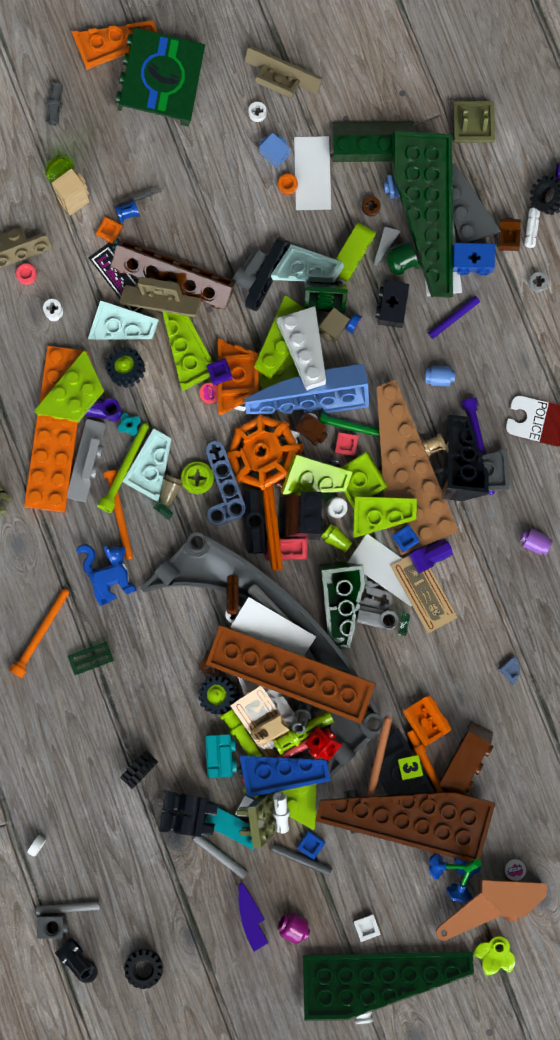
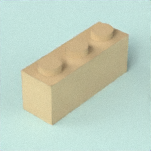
[52,168,89,216]

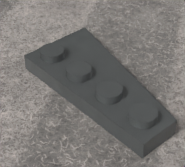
[434,448,510,491]

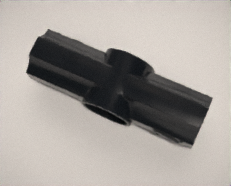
[244,490,266,554]

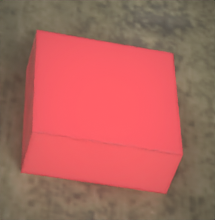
[335,432,359,457]

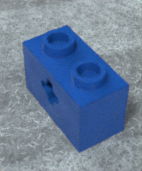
[453,243,495,276]

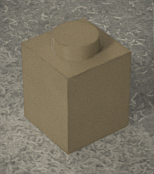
[319,308,350,343]

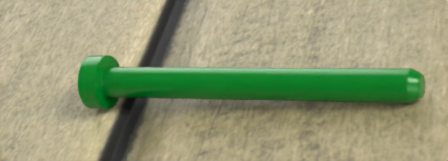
[320,412,380,437]

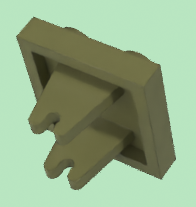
[453,101,495,143]
[236,793,276,848]

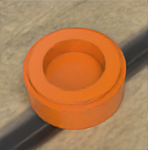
[277,173,298,195]

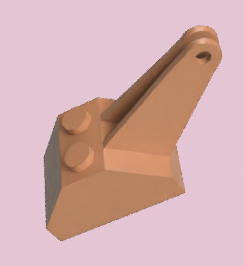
[436,879,547,941]

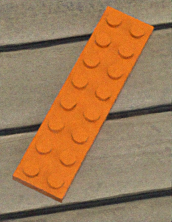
[24,346,89,513]

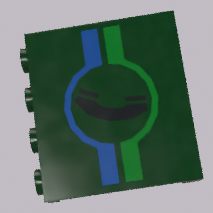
[115,28,205,127]

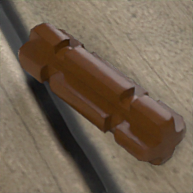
[226,575,239,615]

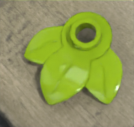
[474,935,515,975]

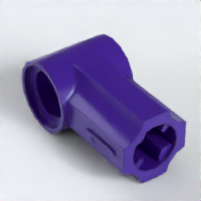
[84,399,122,422]
[409,539,453,574]

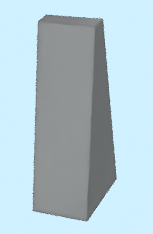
[374,227,401,266]

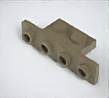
[245,46,322,98]
[0,227,52,268]
[119,277,202,317]

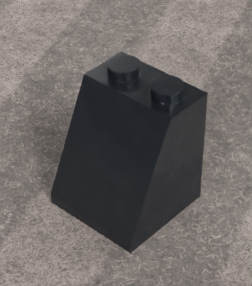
[279,492,322,540]

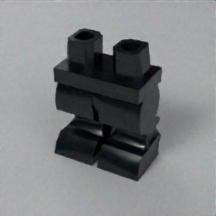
[159,790,218,837]

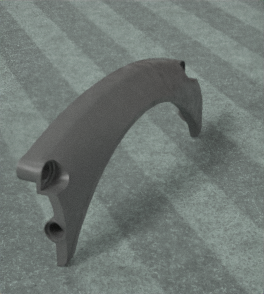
[140,532,383,778]

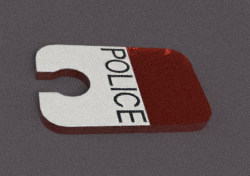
[506,396,560,447]

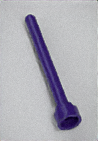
[461,398,495,495]

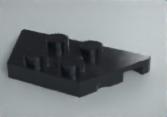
[371,728,434,795]

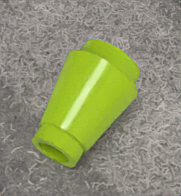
[320,523,352,552]

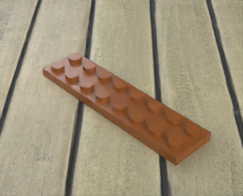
[206,625,376,724]

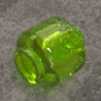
[45,154,76,183]

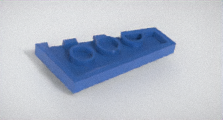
[240,756,331,797]

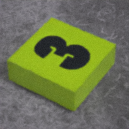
[398,755,423,780]

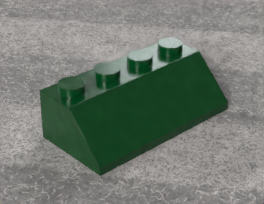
[333,121,414,162]

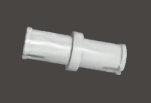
[273,792,290,834]

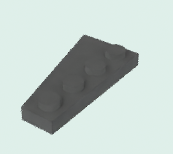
[452,163,501,243]

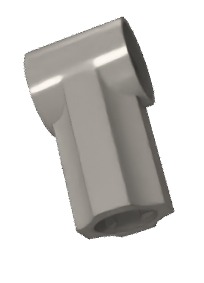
[357,605,398,631]

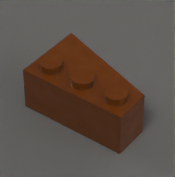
[439,721,493,794]

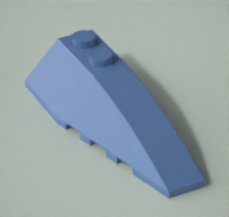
[244,364,369,414]

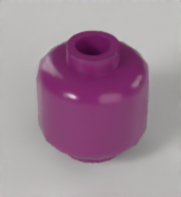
[277,912,310,944]

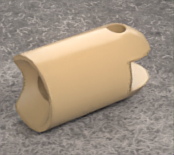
[251,713,289,745]

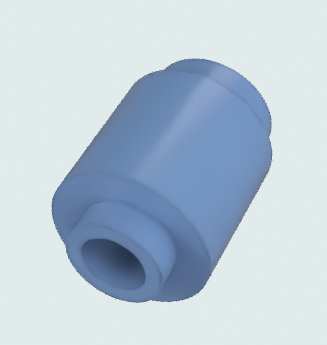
[426,365,455,386]

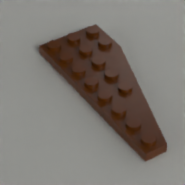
[315,791,495,862]

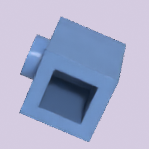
[259,133,291,168]

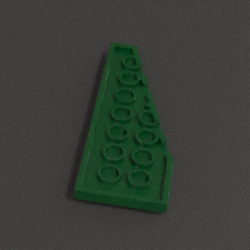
[392,131,453,298]
[303,952,474,1021]

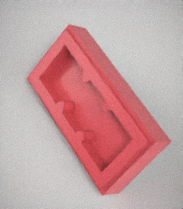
[266,538,308,561]

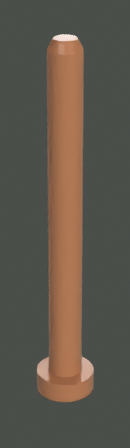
[366,716,392,797]

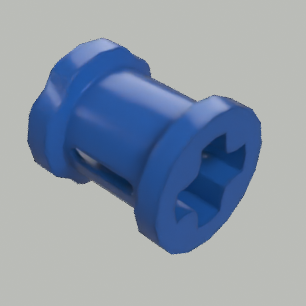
[115,199,140,223]

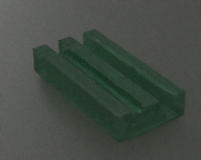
[68,641,114,676]

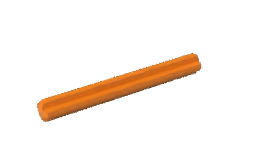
[262,471,283,571]

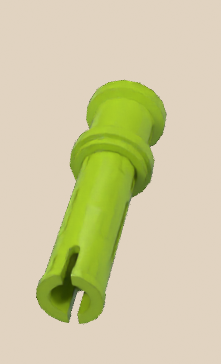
[220,709,263,757]
[272,711,334,756]

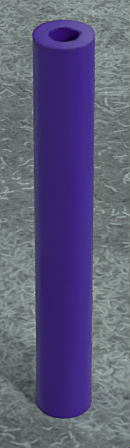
[428,296,480,339]

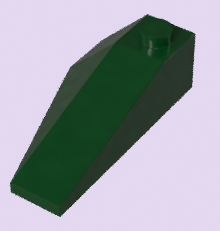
[319,562,365,649]

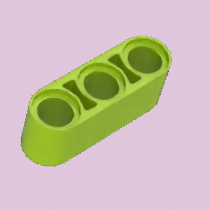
[336,222,376,282]

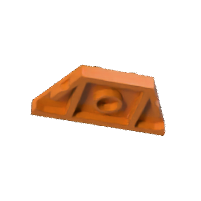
[218,339,260,415]

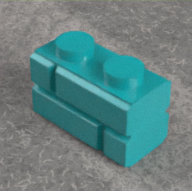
[205,734,237,778]

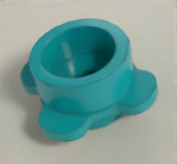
[118,413,141,436]

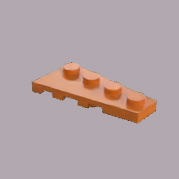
[71,20,158,70]

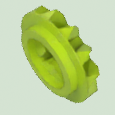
[181,462,214,495]

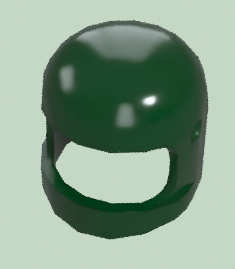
[385,240,422,275]

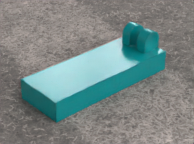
[204,808,254,850]

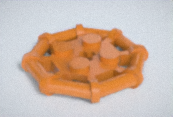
[226,414,300,490]

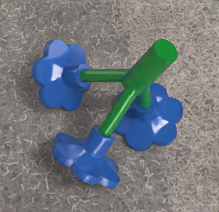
[429,853,481,904]

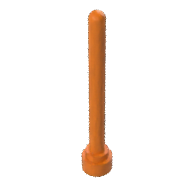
[8,588,69,679]

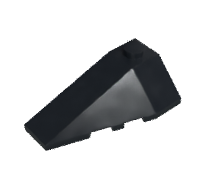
[442,415,489,501]

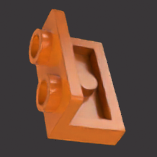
[402,695,452,747]

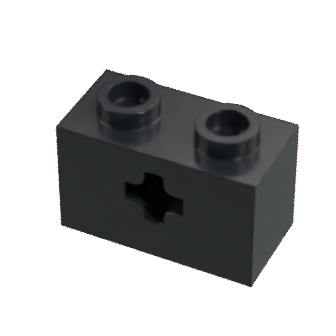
[375,280,409,328]

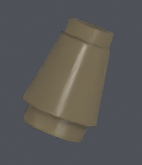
[159,475,182,507]

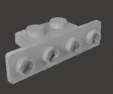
[67,419,106,503]

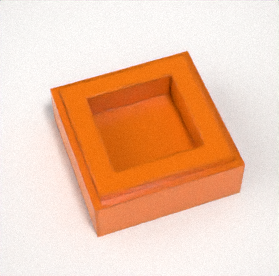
[95,216,123,245]

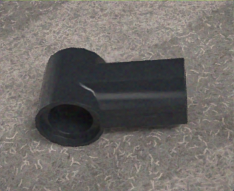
[55,937,95,981]

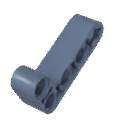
[206,441,245,527]

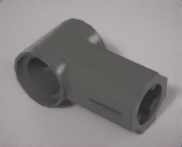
[232,249,267,292]

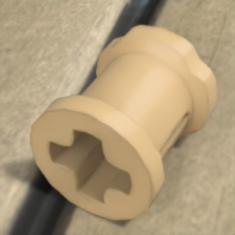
[421,433,446,457]

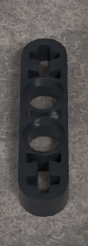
[245,237,290,311]

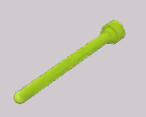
[97,423,149,513]

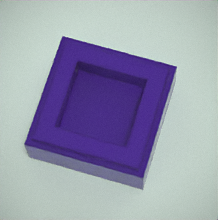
[207,358,233,385]

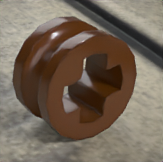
[362,196,381,217]

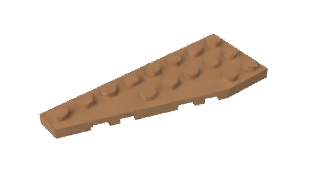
[376,379,459,555]

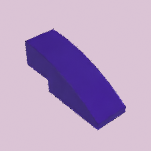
[239,882,269,952]

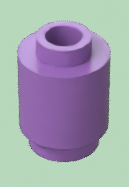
[520,528,553,555]

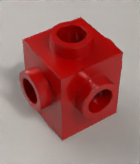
[304,727,342,761]

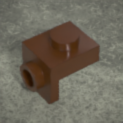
[499,218,521,251]
[294,412,328,446]

